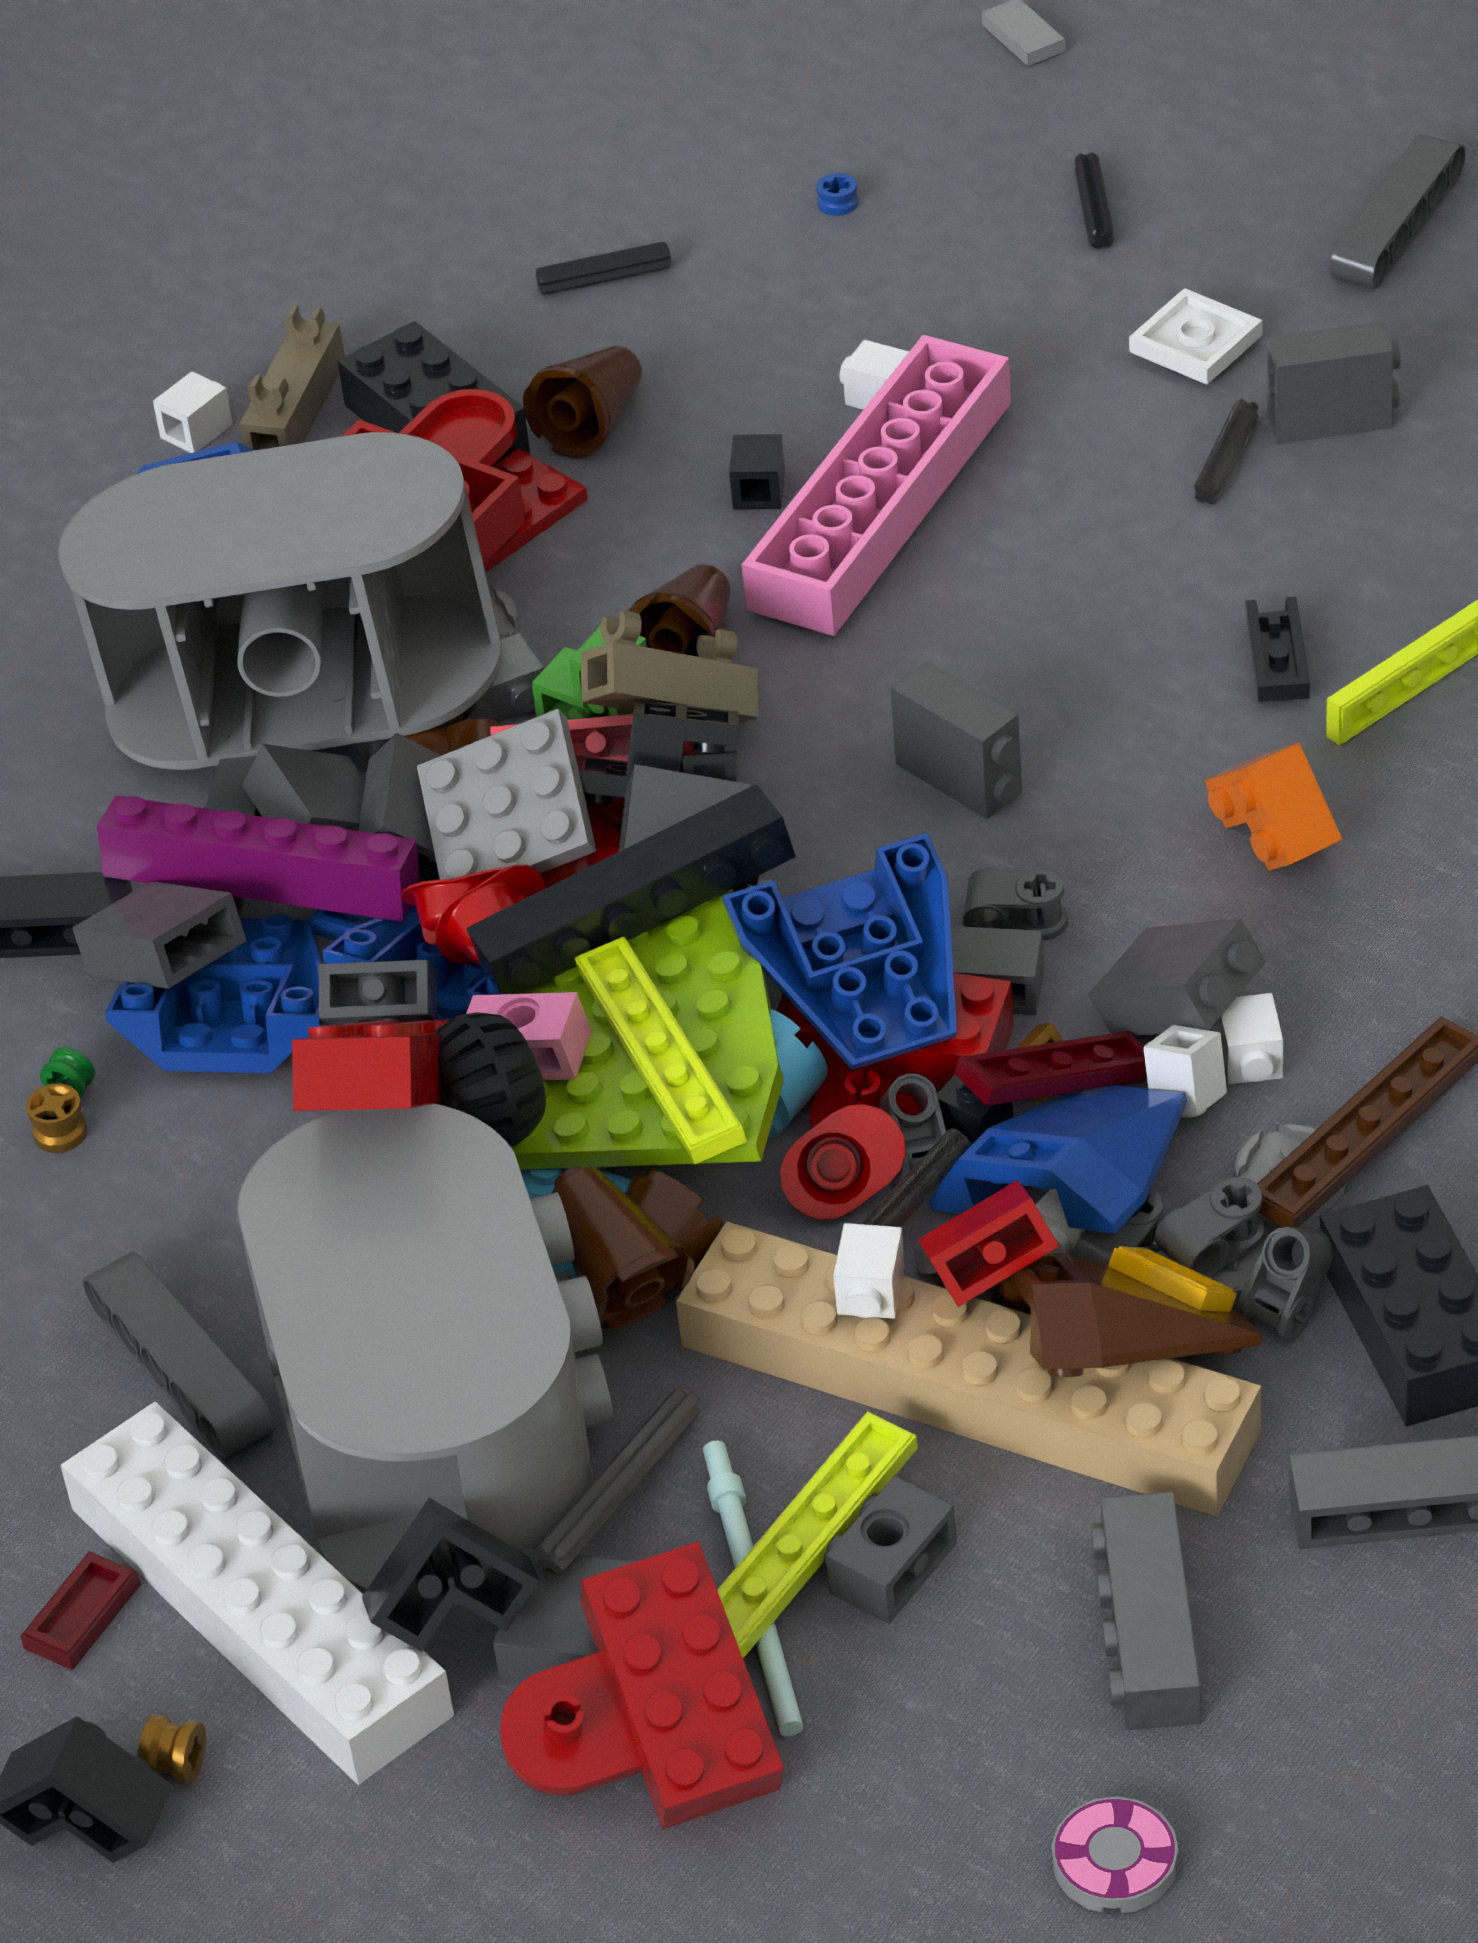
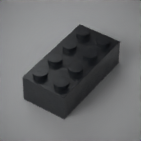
[337,321,530,467]
[1320,1185,1478,1427]

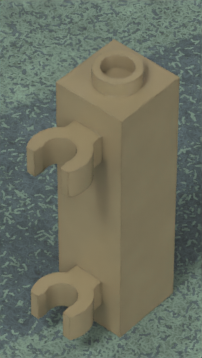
[240,305,345,450]
[581,611,759,724]

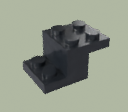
[576,700,739,804]

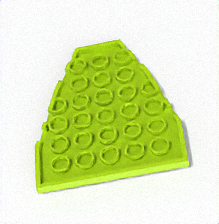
[511,889,784,1170]

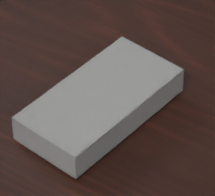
[981,0,1066,66]

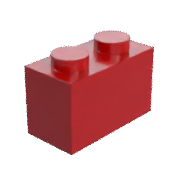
[918,1180,1060,1307]

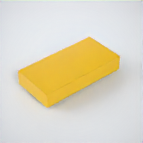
[1108,1246,1237,1312]

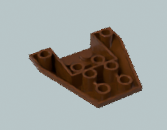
[992,1253,1261,1377]

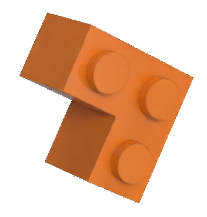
[1204,742,1343,871]

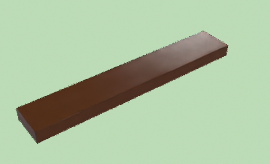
[1257,1016,1478,1227]

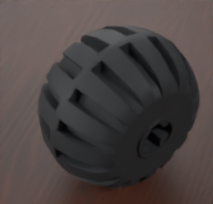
[433,1012,546,1147]

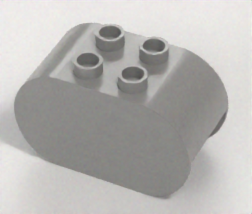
[58,432,502,770]
[238,1103,614,1606]

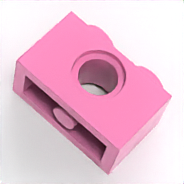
[466,992,592,1080]

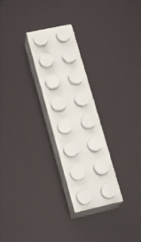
[60,1402,454,1785]

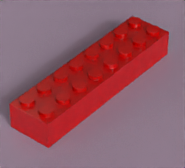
[292,1019,451,1111]

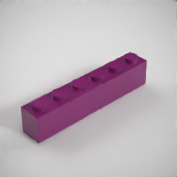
[97,795,419,922]

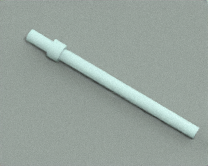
[703,1440,803,1737]

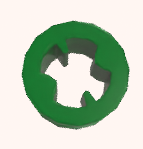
[40,1047,96,1098]

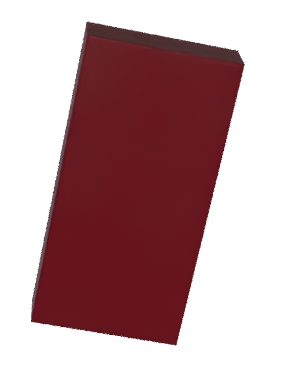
[20,1551,141,1670]

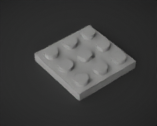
[417,709,596,880]

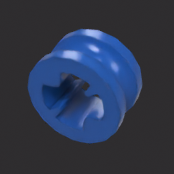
[816,173,858,216]

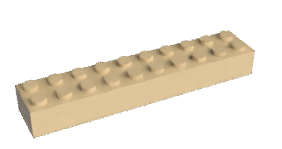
[676,1221,1262,1517]

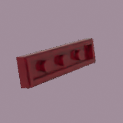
[954,1031,1147,1106]

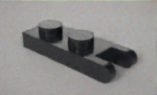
[1245,596,1310,702]

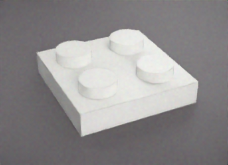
[1129,288,1263,385]

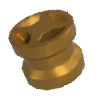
[26,1084,88,1153]
[137,1714,206,1784]

